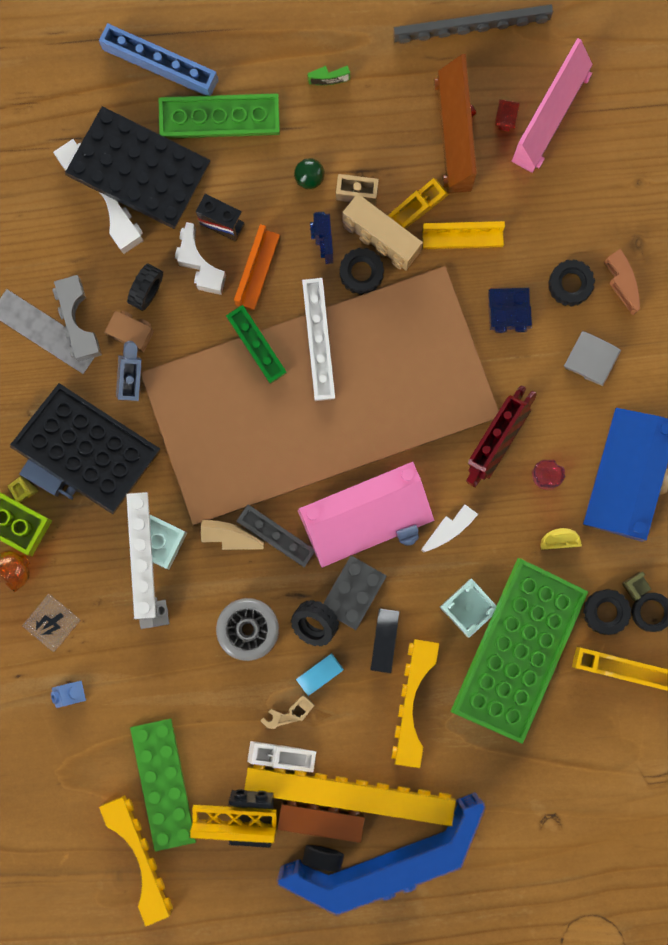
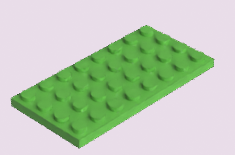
[450,558,588,744]

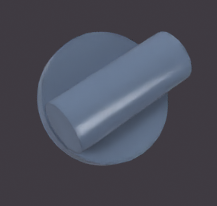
[396,525,419,546]

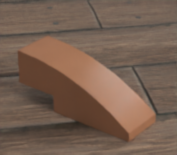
[604,249,640,315]

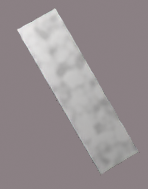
[0,289,94,374]

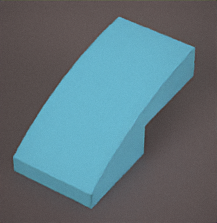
[296,653,344,696]

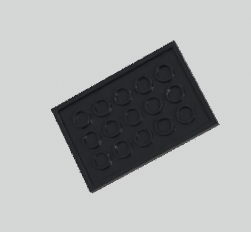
[65,106,210,229]
[10,383,160,514]

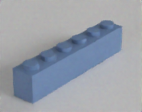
[99,23,218,96]

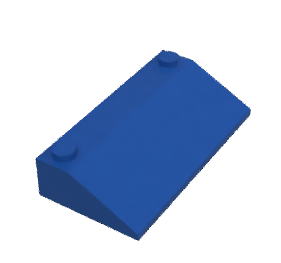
[583,408,668,542]

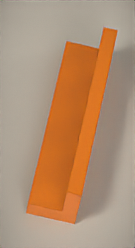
[234,224,280,311]

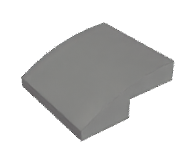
[564,331,621,386]

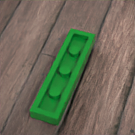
[226,305,287,384]

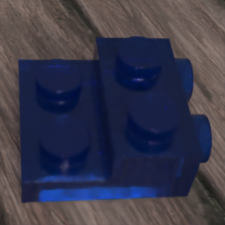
[310,212,333,264]
[488,288,532,333]

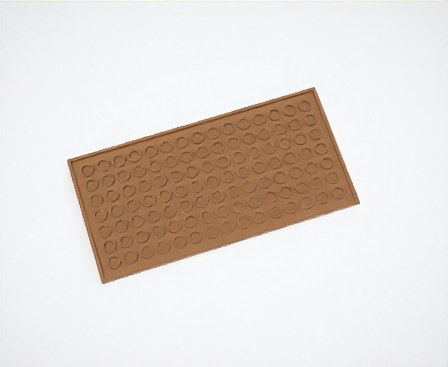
[141,266,499,526]

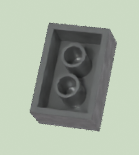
[323,556,387,630]

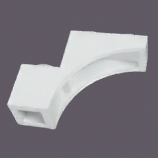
[175,222,226,295]

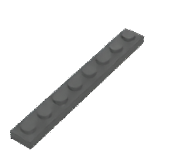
[393,4,553,43]

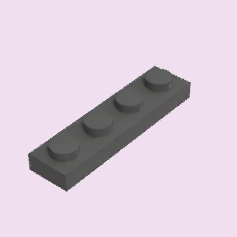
[236,505,315,567]

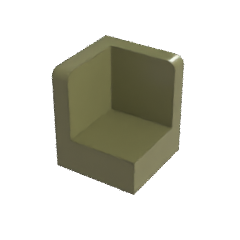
[622,572,651,600]

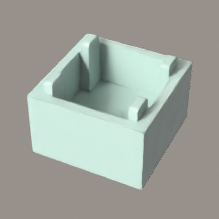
[129,515,187,570]
[440,579,496,638]

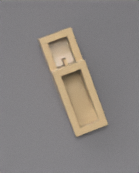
[201,520,265,550]

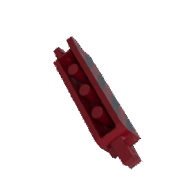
[466,385,537,488]

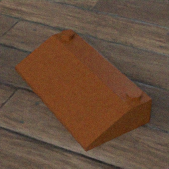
[434,54,477,194]

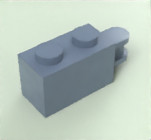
[116,341,141,401]
[19,459,76,500]

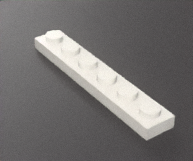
[302,278,335,401]
[126,492,156,619]

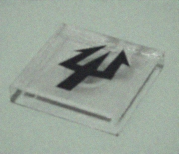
[22,594,81,652]

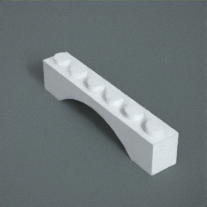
[53,139,143,254]

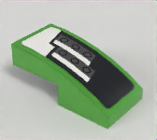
[307,66,350,85]

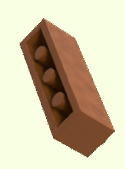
[278,800,365,843]

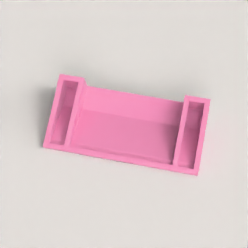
[512,38,593,173]
[298,462,434,568]

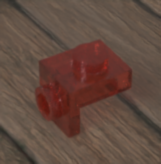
[495,99,520,131]

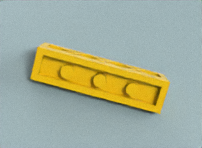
[422,221,505,249]
[190,805,277,843]

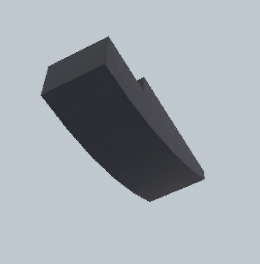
[370,608,399,673]

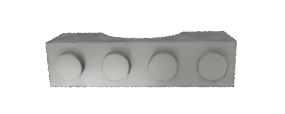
[53,275,102,362]

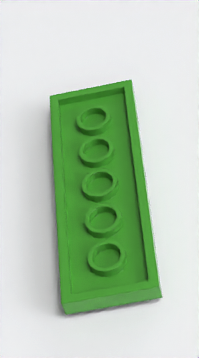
[159,94,280,139]
[130,718,196,851]

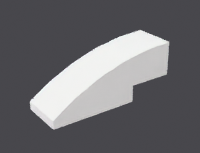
[421,505,478,552]
[247,741,316,772]

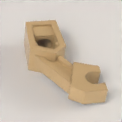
[261,695,315,729]

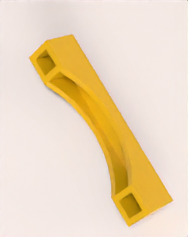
[391,639,439,768]
[572,647,668,691]
[99,795,173,926]

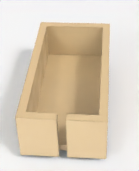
[343,193,423,270]

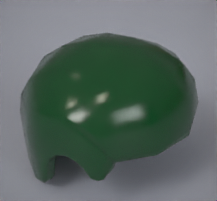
[294,158,325,189]

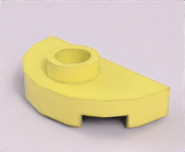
[540,528,582,550]

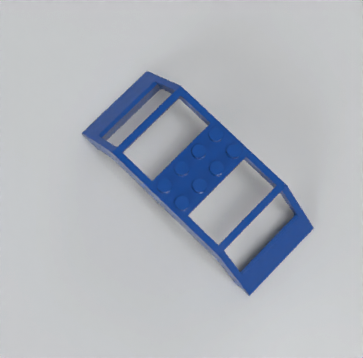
[277,793,485,915]

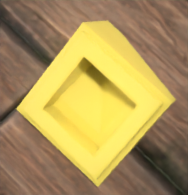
[8,476,38,502]

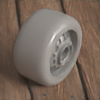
[216,598,279,661]

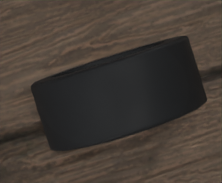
[631,593,668,632]
[302,845,344,872]

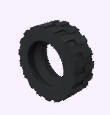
[339,248,384,295]
[548,259,595,306]
[127,263,164,311]
[583,589,631,635]
[291,600,339,647]

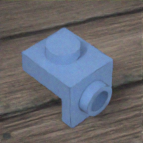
[51,680,86,708]

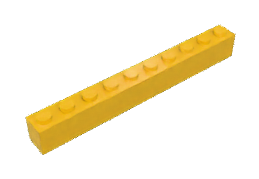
[244,764,456,826]

